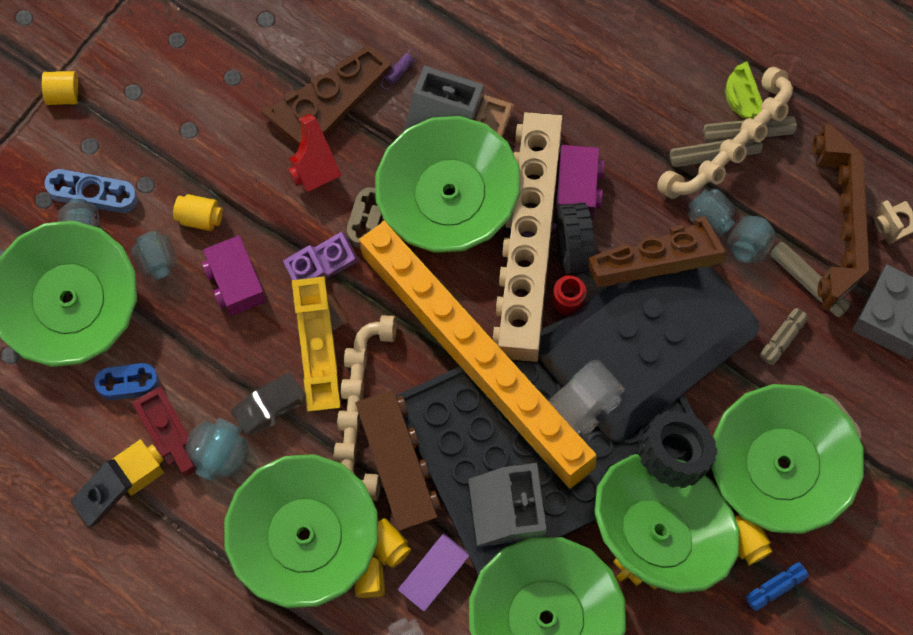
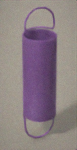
[382,49,418,89]

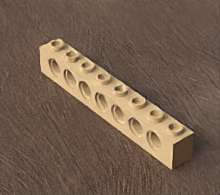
[493,112,562,362]

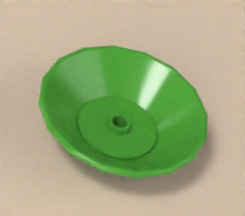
[375,116,520,253]
[0,220,137,367]
[711,384,864,534]
[224,454,378,608]
[595,454,739,593]
[469,537,626,635]

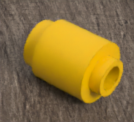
[173,194,223,231]
[735,515,772,565]
[373,518,411,569]

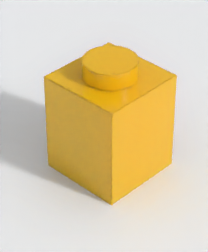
[113,439,164,496]

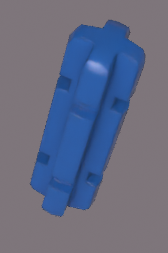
[746,562,809,611]

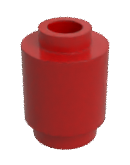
[552,275,587,316]

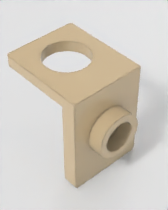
[873,200,913,244]

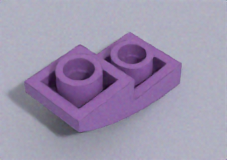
[283,232,359,280]
[398,533,469,611]

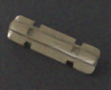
[760,308,809,365]

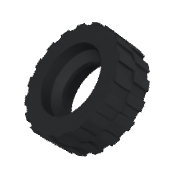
[556,202,595,276]
[638,410,717,488]

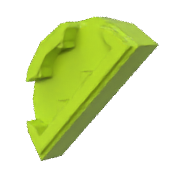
[725,61,763,119]

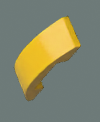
[292,277,341,411]

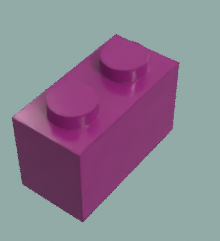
[555,145,604,219]
[201,235,266,316]

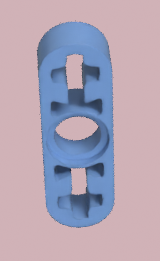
[45,169,138,213]

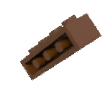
[355,389,441,533]

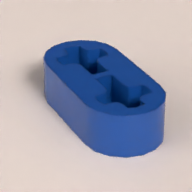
[94,363,159,400]

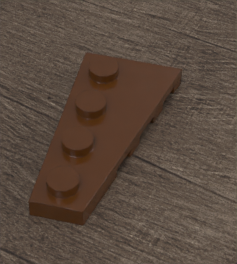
[589,216,726,287]

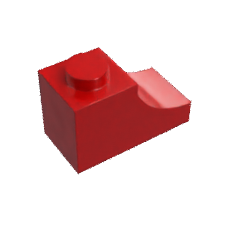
[288,114,342,192]

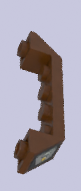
[812,124,869,310]

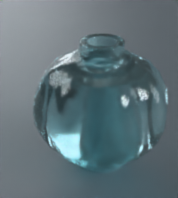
[186,417,249,481]

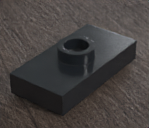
[71,459,133,527]

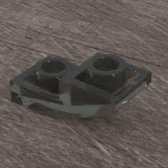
[231,373,307,437]

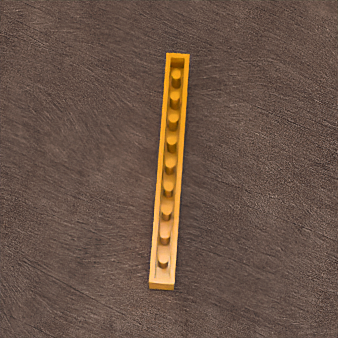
[359,221,596,489]

